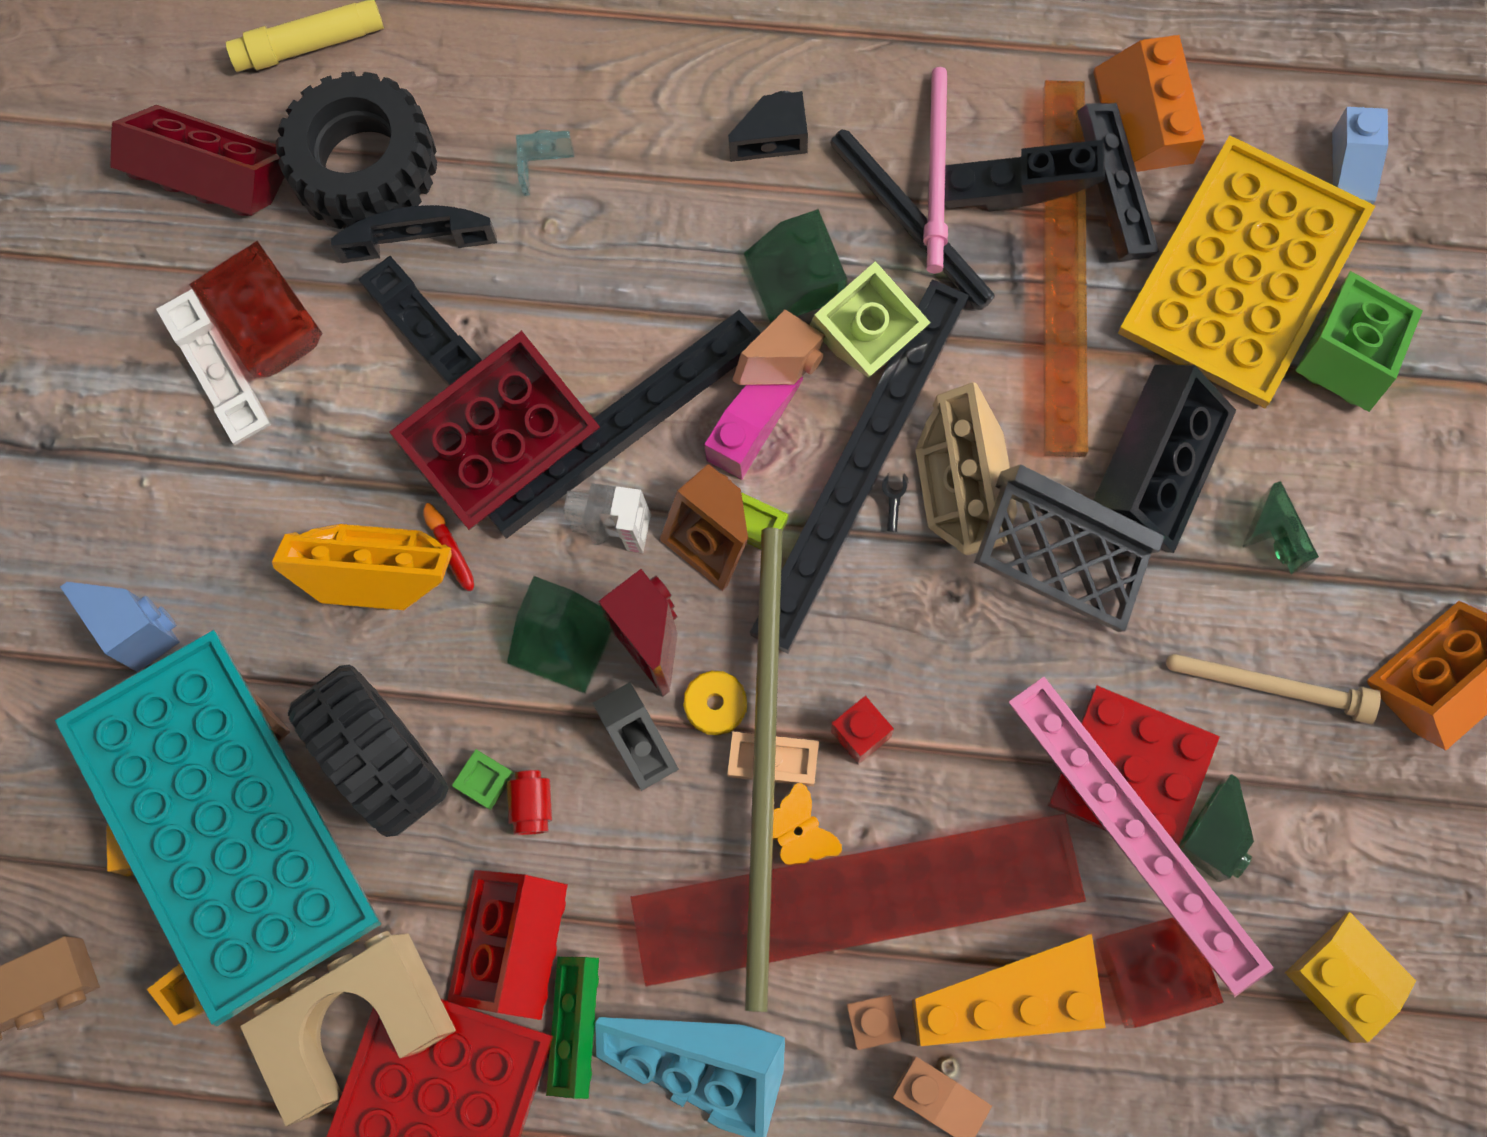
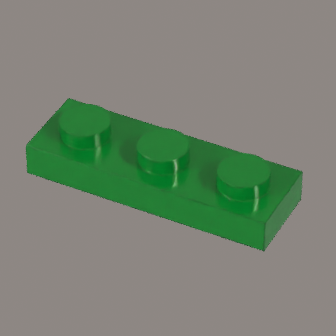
[546,956,599,1099]

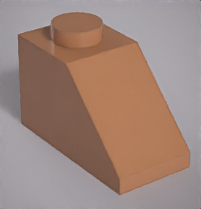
[732,310,825,385]
[890,1056,992,1137]

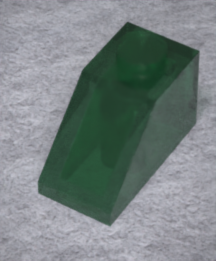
[1179,774,1254,882]

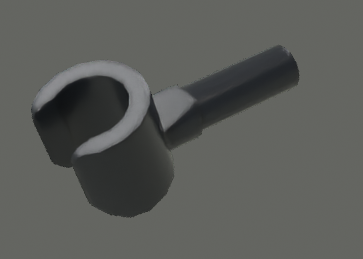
[882,473,909,532]

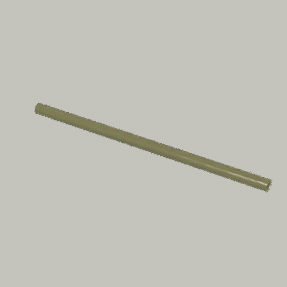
[745,528,783,1012]

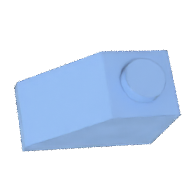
[1332,107,1388,204]

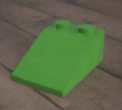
[1295,271,1423,412]

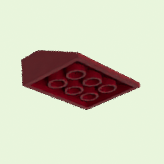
[389,330,600,530]

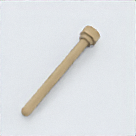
[1166,654,1381,725]

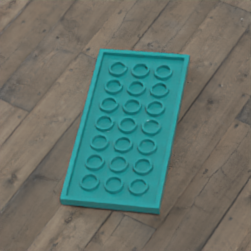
[55,630,382,1027]

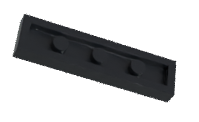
[1077,103,1159,260]

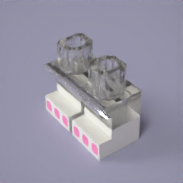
[563,483,651,554]

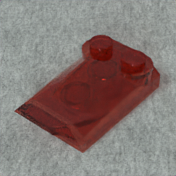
[189,241,323,378]

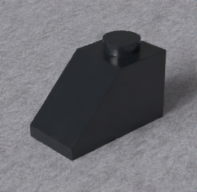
[728,91,808,162]

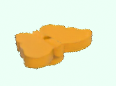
[773,783,842,866]

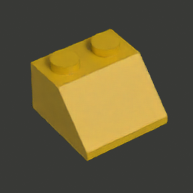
[1285,912,1416,1043]

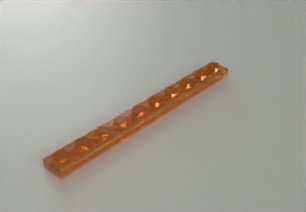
[1043,80,1088,457]

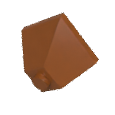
[659,464,748,591]

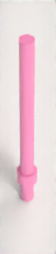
[923,67,948,274]

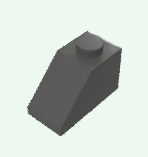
[593,682,679,791]

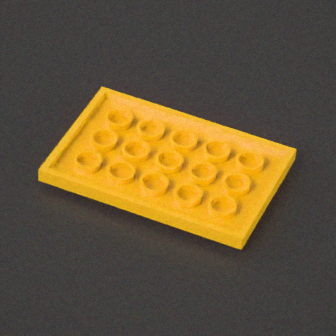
[1118,135,1375,409]

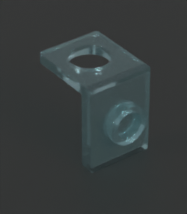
[516,130,574,196]

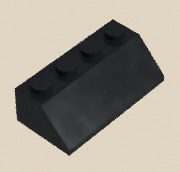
[1093,364,1236,553]

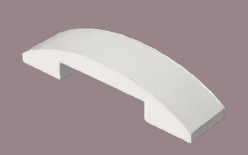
[156,289,271,445]

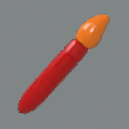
[423,503,474,591]

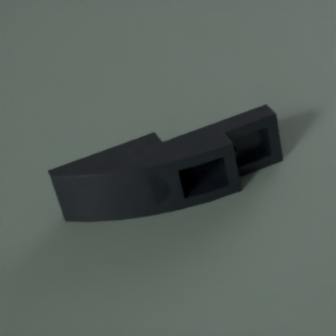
[944,139,1105,212]

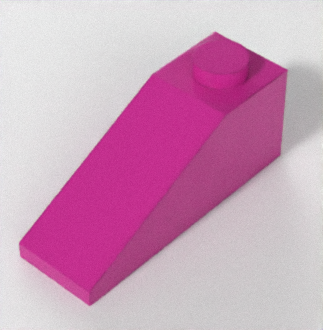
[704,377,803,480]

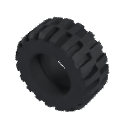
[276,71,437,229]
[288,665,449,837]

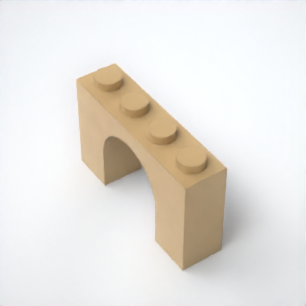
[240,931,456,1126]

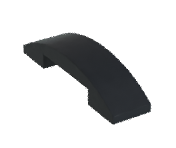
[331,205,497,263]
[358,256,482,386]

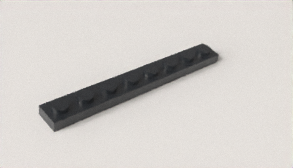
[488,310,761,539]

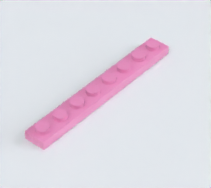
[1009,677,1274,997]

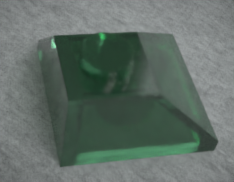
[507,576,612,694]

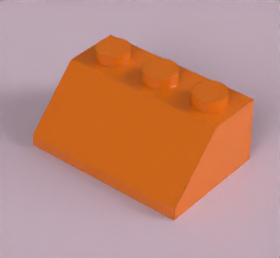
[1093,35,1205,172]
[1367,601,1487,751]

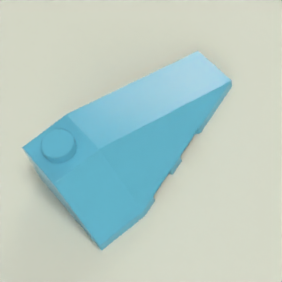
[595,1017,785,1137]

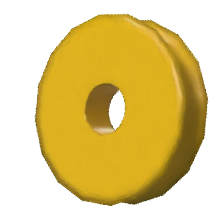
[683,670,747,735]

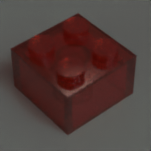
[1096,917,1224,1028]

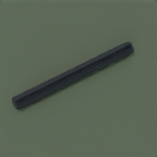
[830,129,995,310]

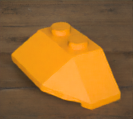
[272,524,452,610]

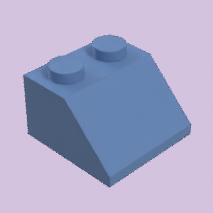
[60,582,180,672]

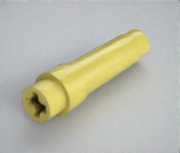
[226,0,384,72]

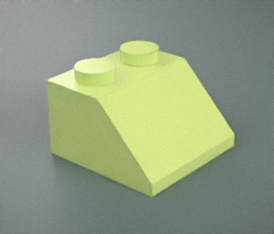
[810,261,931,378]

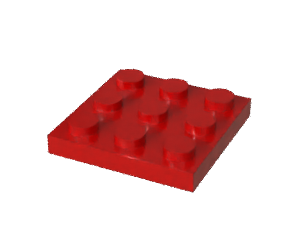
[1048,685,1220,847]

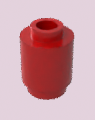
[507,770,552,835]

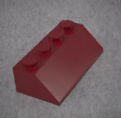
[110,105,285,216]

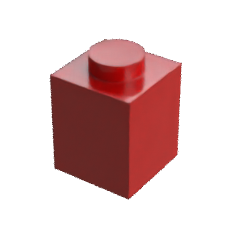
[831,695,894,765]

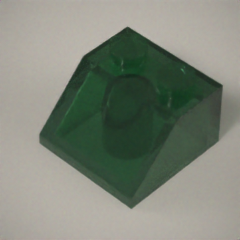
[744,209,847,324]

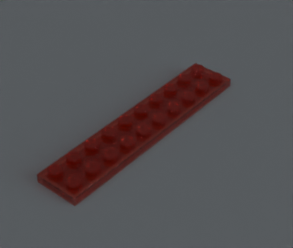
[631,813,1086,987]

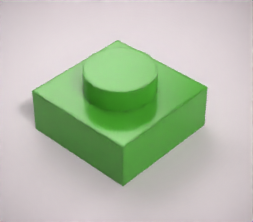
[452,749,514,810]

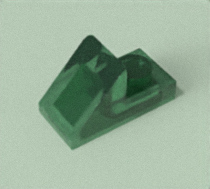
[1243,481,1319,574]

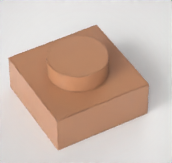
[847,995,901,1050]

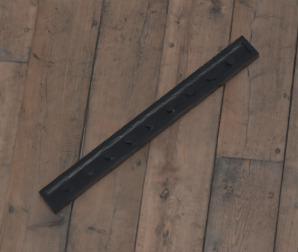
[750,279,969,654]

